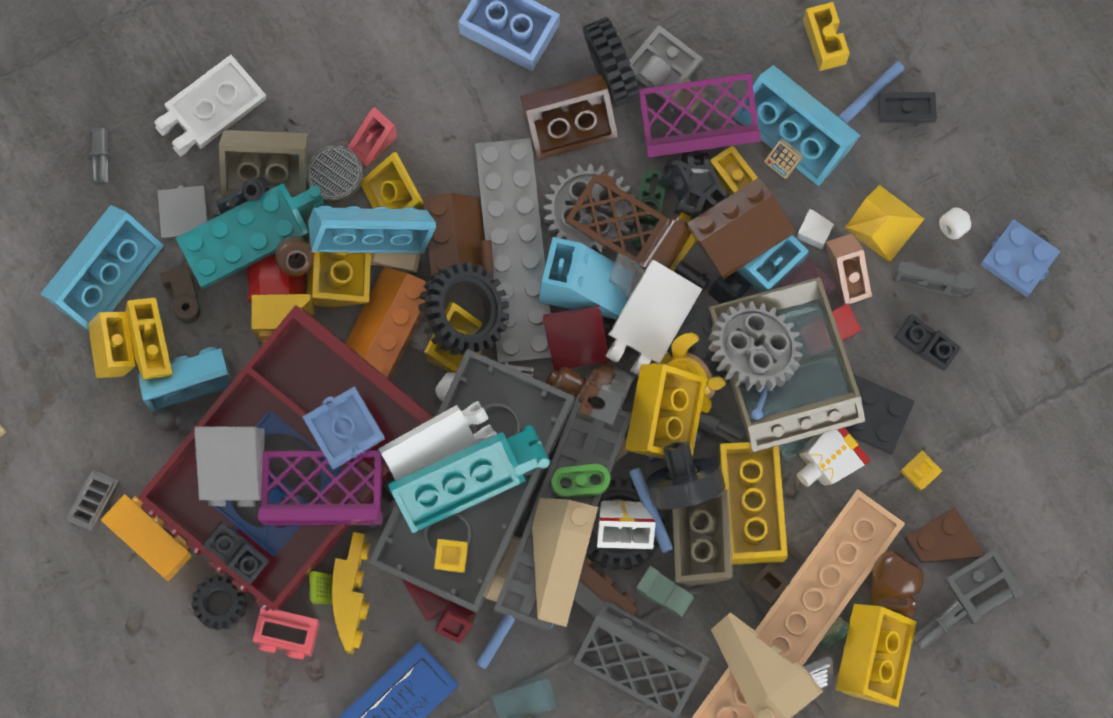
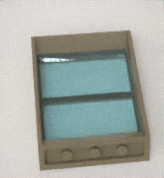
[709,277,865,452]

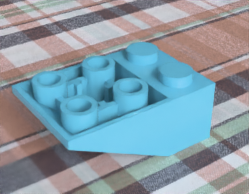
[737,235,809,293]
[538,237,633,319]

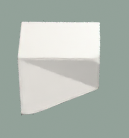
[797,209,834,250]

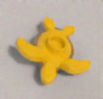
[651,333,726,413]

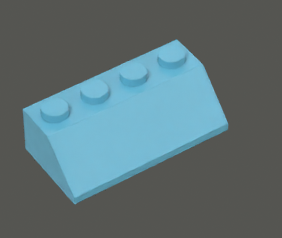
[733,65,861,186]
[40,205,164,332]
[308,206,436,254]

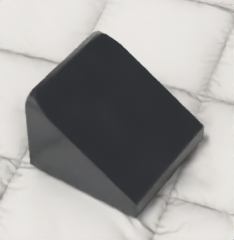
[708,272,751,304]

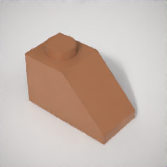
[826,233,872,304]

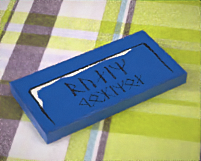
[338,642,459,718]

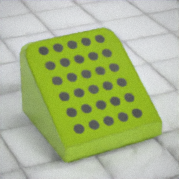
[309,571,333,605]

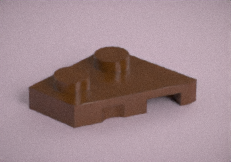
[905,507,985,563]

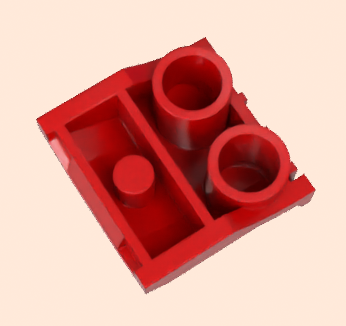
[247,253,306,303]

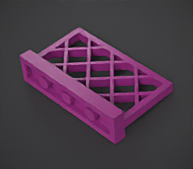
[639,73,761,157]
[258,451,382,525]

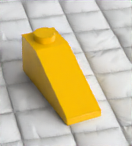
[125,298,172,380]

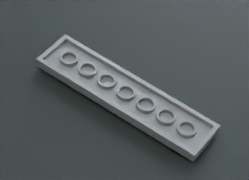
[475,138,552,364]

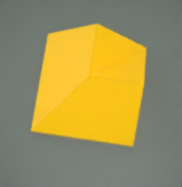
[845,185,924,263]

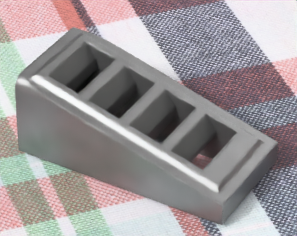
[66,470,119,534]
[803,656,833,688]

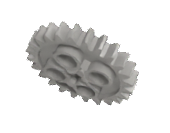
[544,164,634,254]
[709,302,803,392]

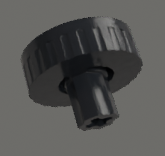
[646,441,726,509]

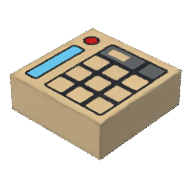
[764,139,804,179]

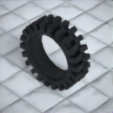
[582,17,640,108]
[419,263,509,356]
[586,477,665,570]

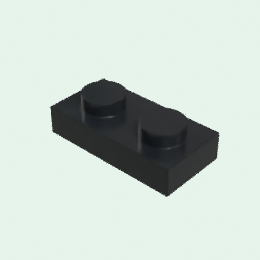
[878,92,937,123]

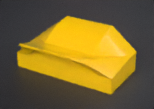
[710,145,758,197]

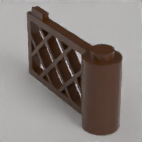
[565,172,692,273]

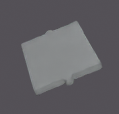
[157,185,208,239]

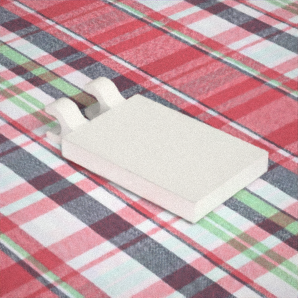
[154,55,267,157]
[605,260,702,376]
[379,402,497,481]

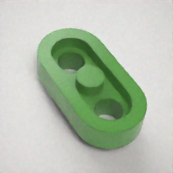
[551,464,610,498]

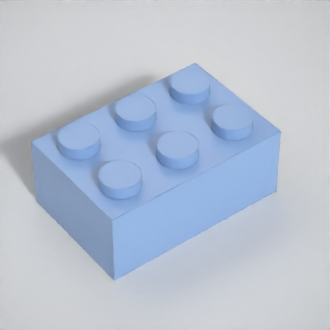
[458,0,560,72]

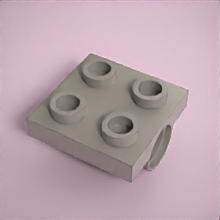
[630,25,703,103]

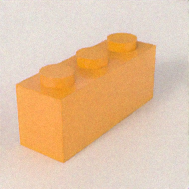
[101,494,192,582]

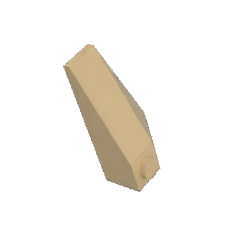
[532,498,598,627]
[711,613,823,718]

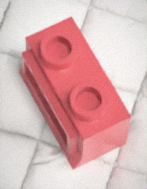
[252,607,320,660]

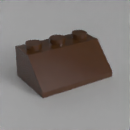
[520,74,618,160]
[687,177,796,279]
[423,193,485,285]

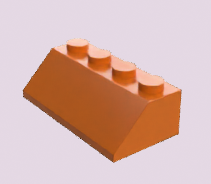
[346,267,427,380]

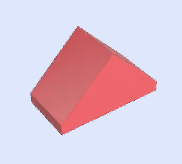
[347,107,397,167]

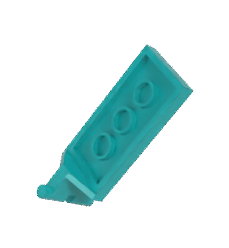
[176,184,325,290]
[388,425,550,533]

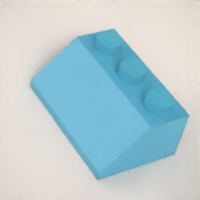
[138,347,233,412]

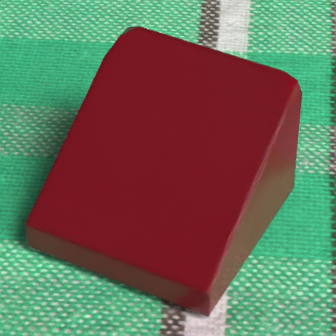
[434,601,476,644]

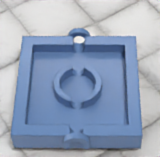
[981,219,1060,297]
[303,387,385,469]

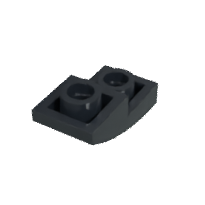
[894,314,961,371]
[202,521,269,584]

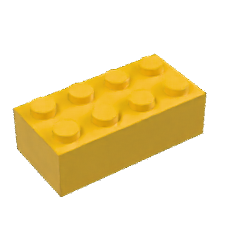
[718,442,788,565]

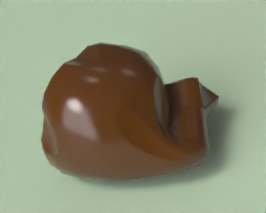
[871,550,924,618]

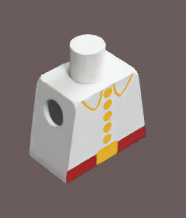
[797,427,871,487]
[597,499,656,549]

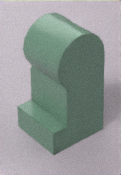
[635,566,694,618]

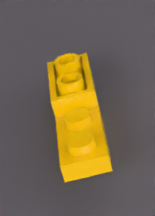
[332,532,370,655]

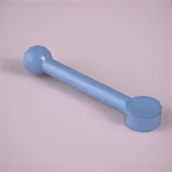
[751,385,768,420]

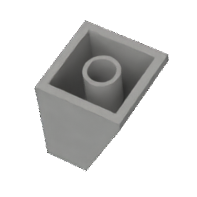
[195,427,265,506]

